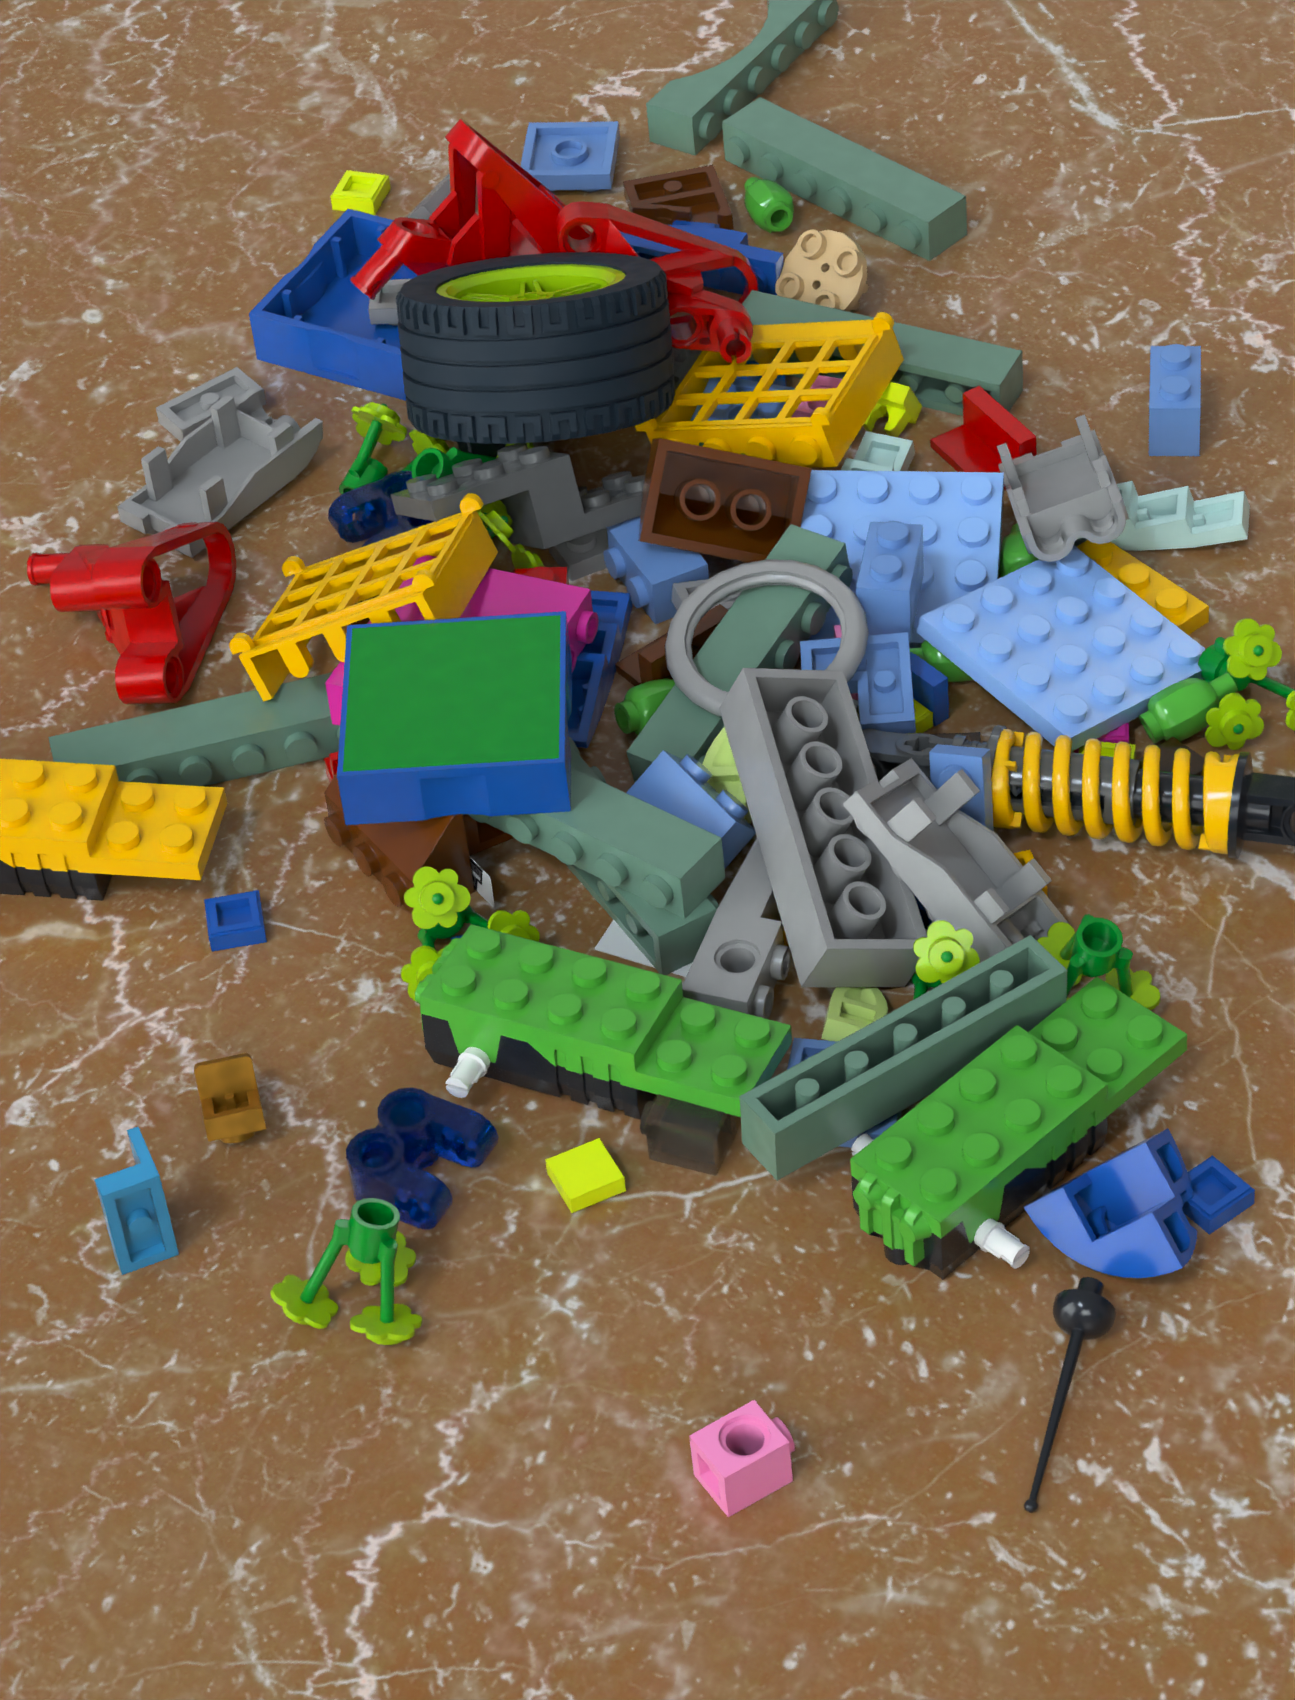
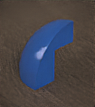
[1024,1128,1197,1278]

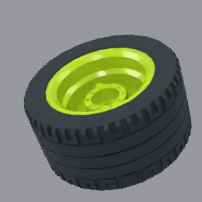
[396,252,675,444]

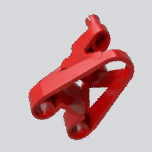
[350,118,592,300]
[555,201,758,364]
[27,522,236,705]

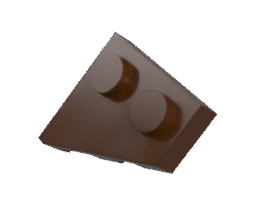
[623,165,734,230]

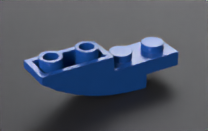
[619,225,784,295]

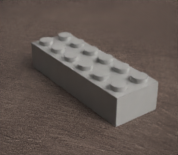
[719,668,927,987]

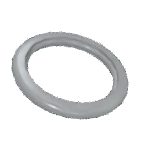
[665,559,869,717]

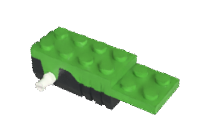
[415,924,792,1120]
[850,977,1187,1280]

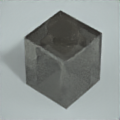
[640,1094,737,1176]

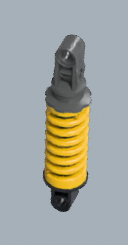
[862,725,1295,859]

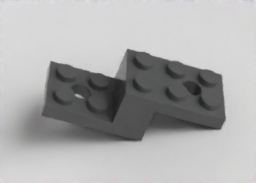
[391,443,646,549]

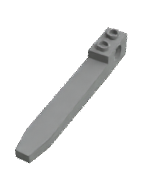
[682,699,860,1019]

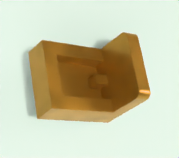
[194,1053,266,1143]

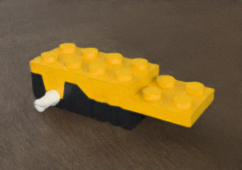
[0,758,228,901]

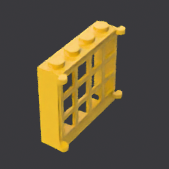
[635,312,904,468]
[229,493,498,702]

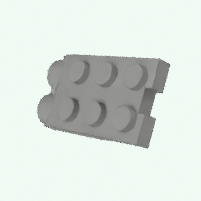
[117,387,323,558]
[997,415,1129,562]
[843,758,1068,962]

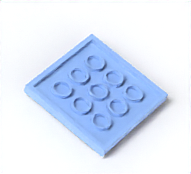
[800,470,1004,652]
[917,546,1205,752]

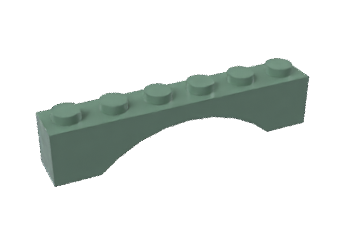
[646,0,839,156]

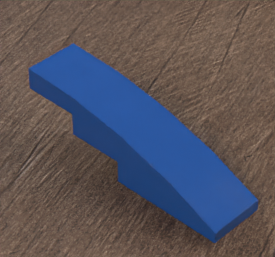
[567,590,633,748]

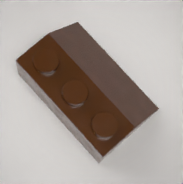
[638,438,812,563]
[324,773,475,914]

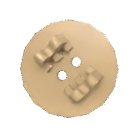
[775,229,869,312]

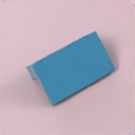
[94,1126,179,1275]

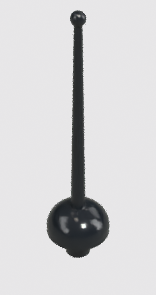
[1024,1277,1116,1513]

